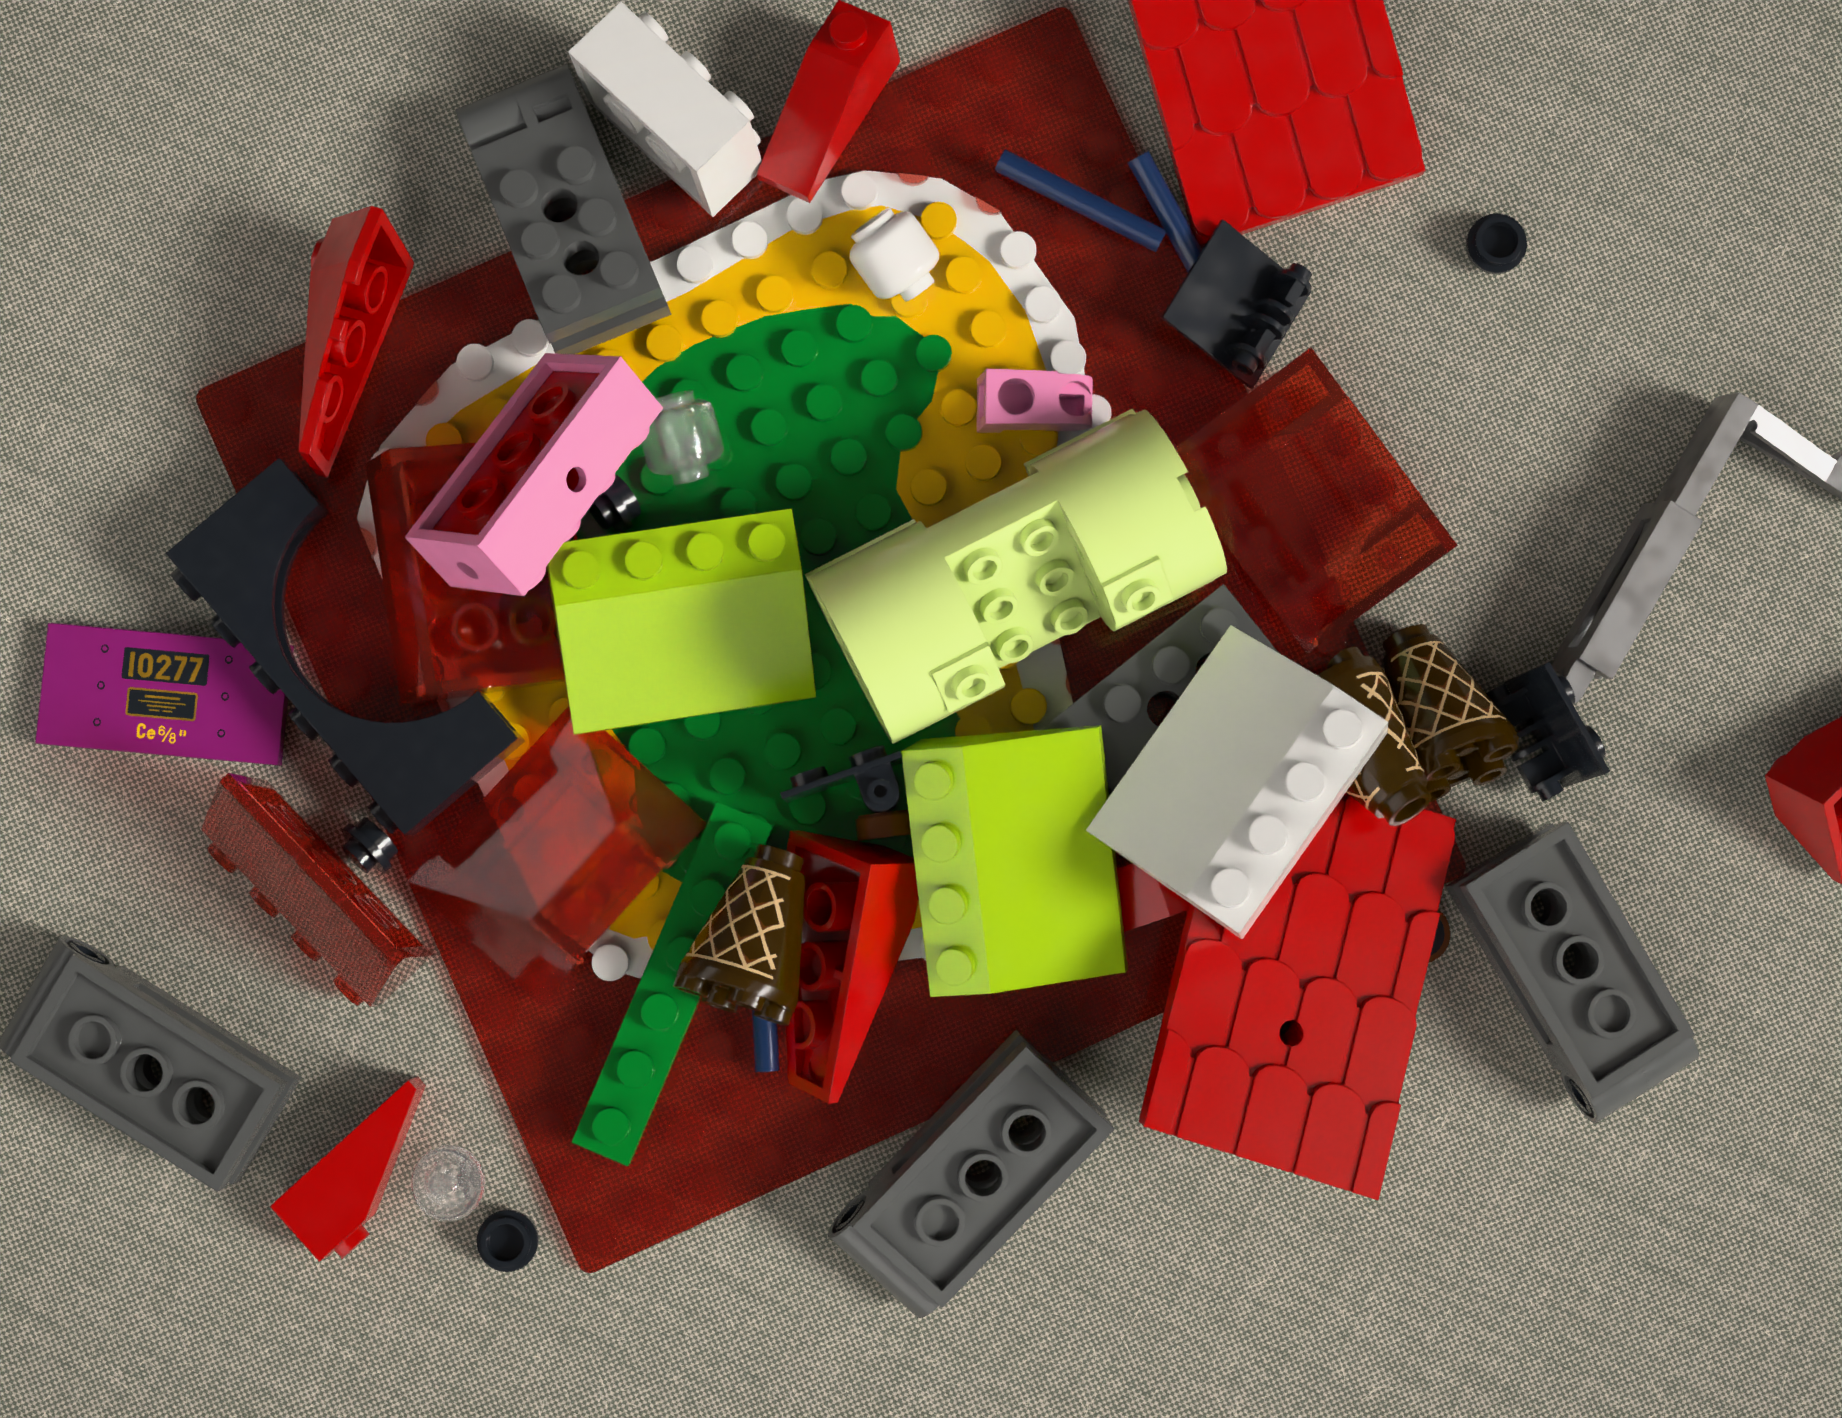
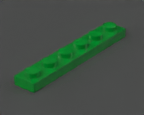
[571,801,774,1166]

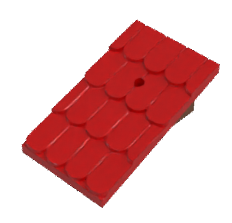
[1128,0,1426,248]
[1139,793,1456,1200]

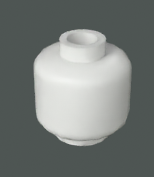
[850,207,939,302]

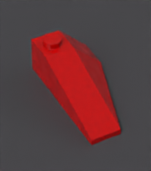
[298,206,415,478]
[1765,716,1842,884]
[786,830,919,1104]

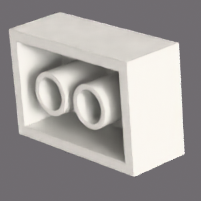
[568,2,762,217]

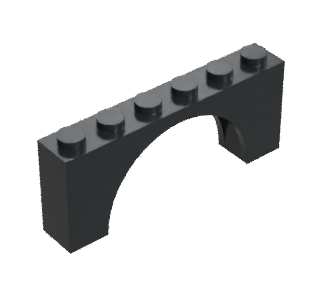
[165,458,525,836]

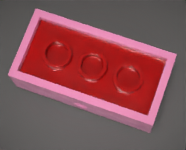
[405,353,663,596]

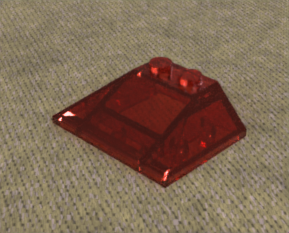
[1175,347,1458,654]
[407,706,707,1005]

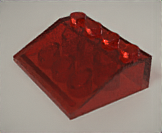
[365,443,577,704]
[201,773,433,1007]

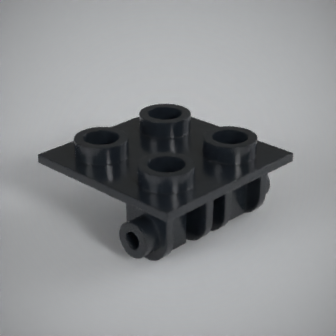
[1161,219,1312,389]
[1486,662,1610,802]
[780,745,902,813]

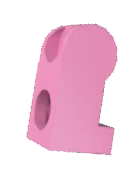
[977,369,1093,433]

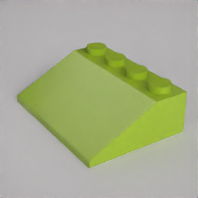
[547,508,816,735]
[901,725,1128,997]

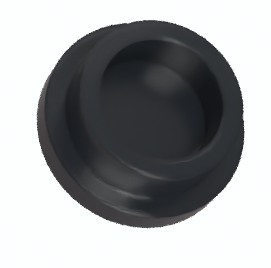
[1466,213,1527,274]
[589,474,641,533]
[341,817,398,873]
[477,1209,539,1272]

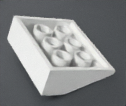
[1086,625,1388,939]

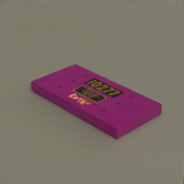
[35,623,294,766]

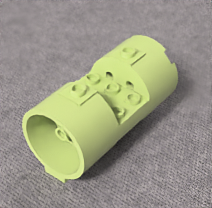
[805,409,1227,744]

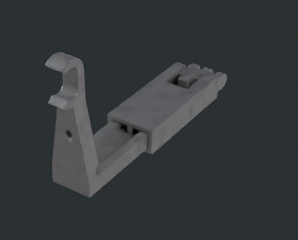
[1552,392,1842,703]

